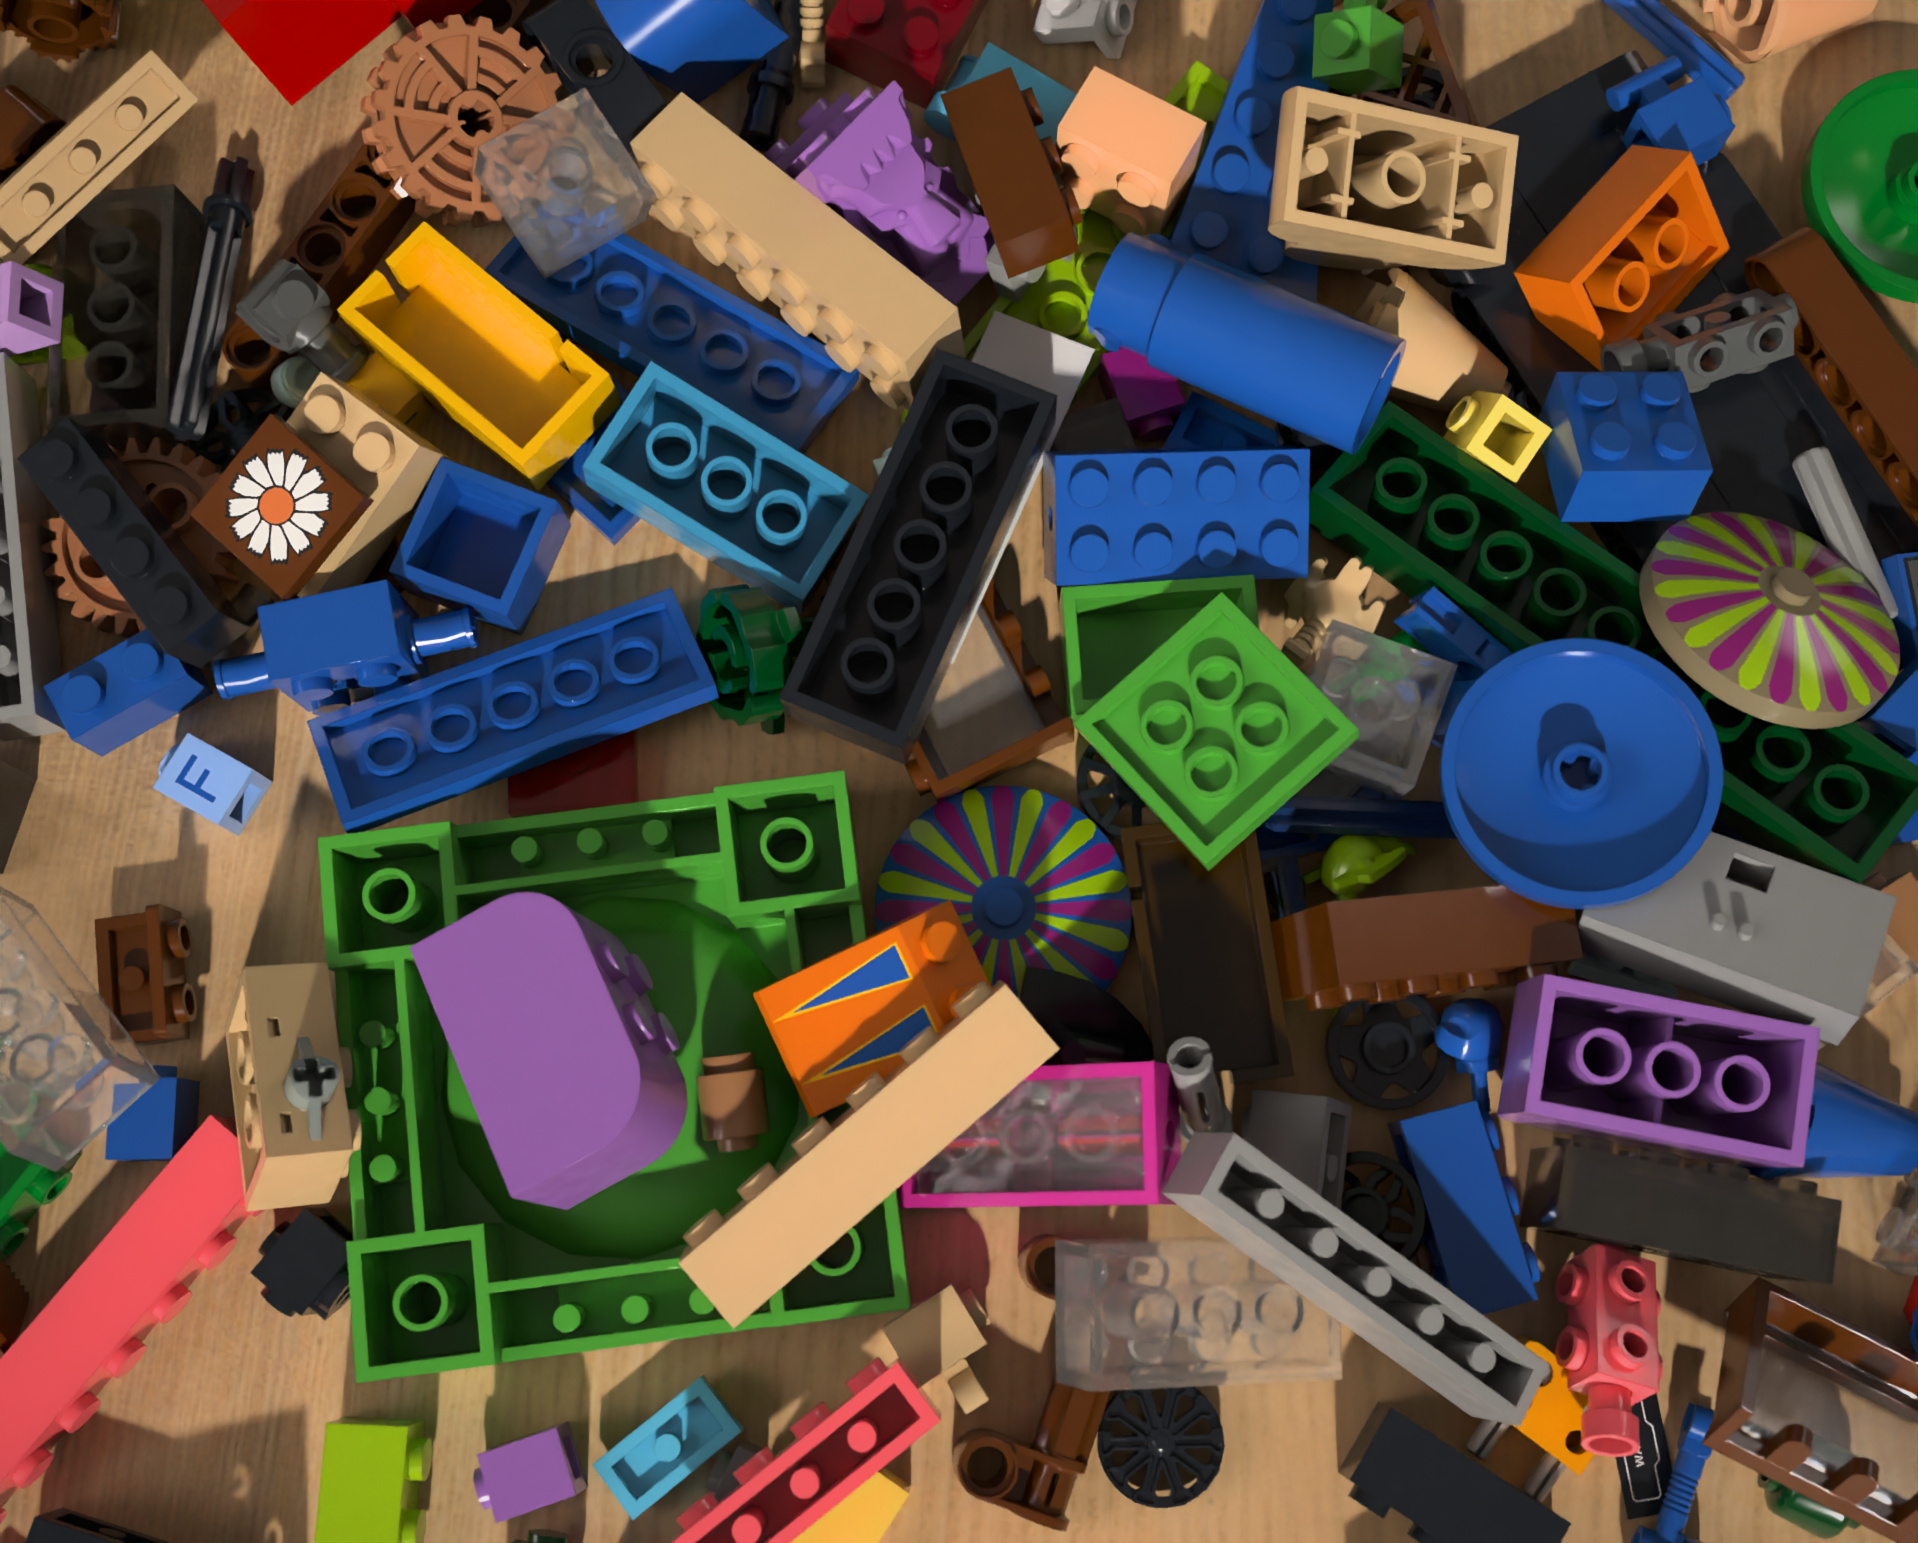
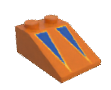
[752,900,991,1118]

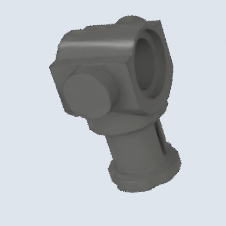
[235,259,370,382]

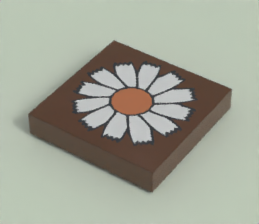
[190,413,374,600]

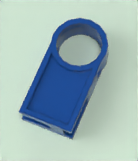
[1393,586,1513,681]

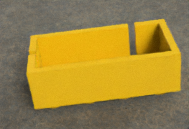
[337,221,621,492]

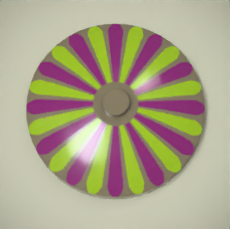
[1639,512,1900,729]

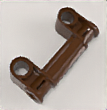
[952,1234,1153,1532]

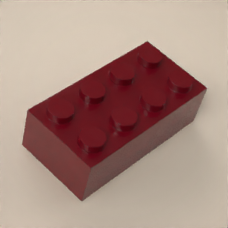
[825,0,988,109]

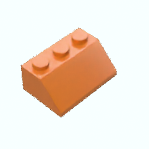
[1514,145,1730,372]

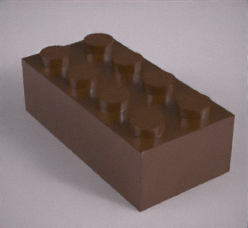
[1270,885,1583,1011]

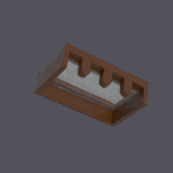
[821,567,1074,803]
[1701,1277,1918,1543]

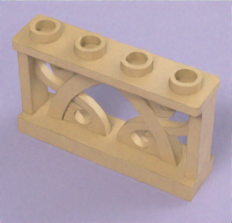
[0,50,199,265]

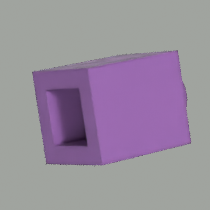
[473,1421,588,1523]

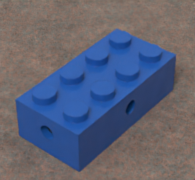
[1043,445,1310,586]

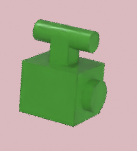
[1312,0,1404,96]

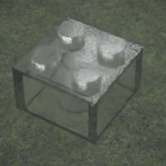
[474,88,656,279]
[1306,619,1458,799]

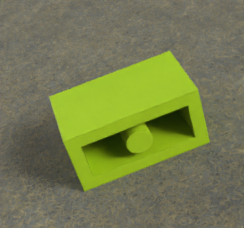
[314,1417,432,1543]

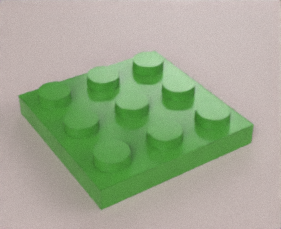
[1073,592,1360,871]

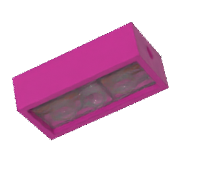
[899,1061,1181,1208]

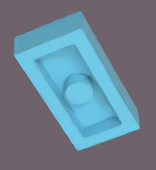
[592,1375,744,1520]

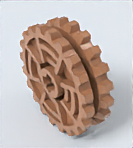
[360,14,572,228]

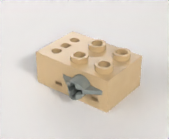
[225,962,362,1212]

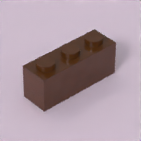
[940,67,1083,278]

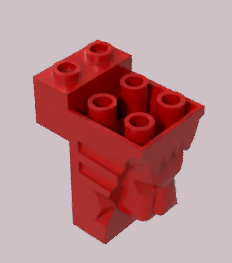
[201,0,482,106]

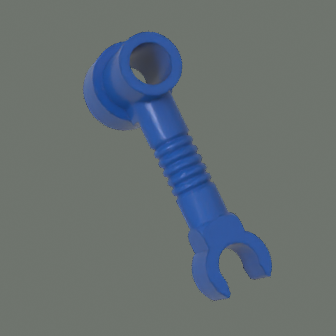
[1631,1402,1714,1543]

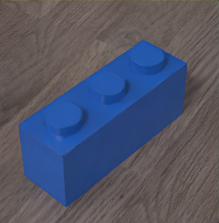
[1387,1100,1540,1315]

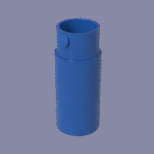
[1088,232,1406,455]

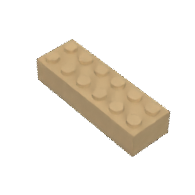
[630,92,967,411]

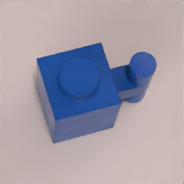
[1606,55,1736,166]

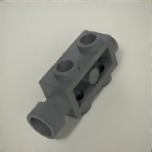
[1600,288,1799,393]

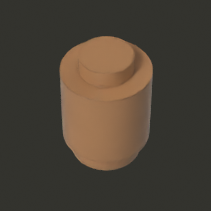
[696,1052,770,1152]

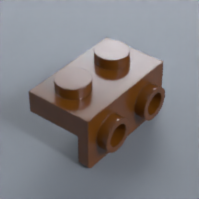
[94,904,197,1050]

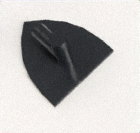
[1019,966,1154,1100]

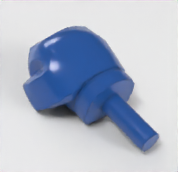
[1435,997,1503,1112]

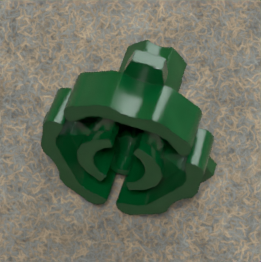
[696,584,816,735]

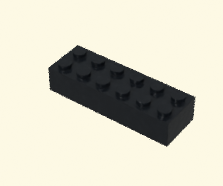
[779,348,1057,765]

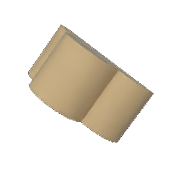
[1268,86,1519,270]

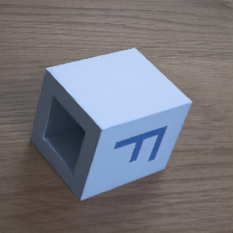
[152,733,273,836]

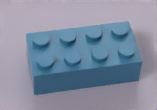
[582,361,870,616]

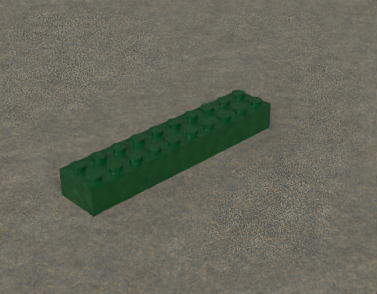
[1309,400,1918,884]

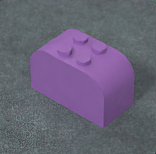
[409,892,688,1210]
[1497,974,1820,1168]

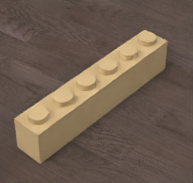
[678,980,1060,1329]

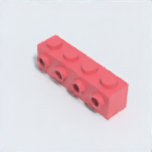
[670,1356,941,1543]

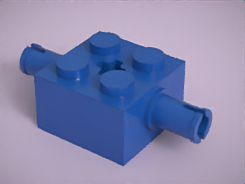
[213,579,480,716]

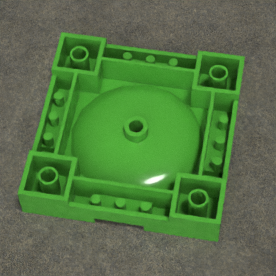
[318,770,913,1383]

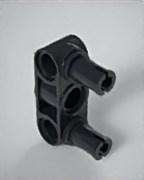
[521,0,667,178]

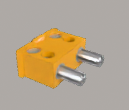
[1465,1334,1595,1503]

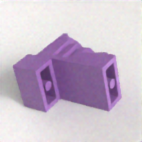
[763,80,995,305]

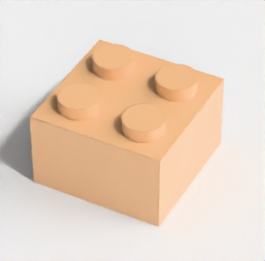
[1056,66,1207,236]

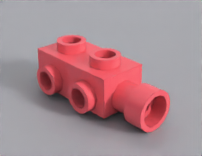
[1555,1243,1663,1457]

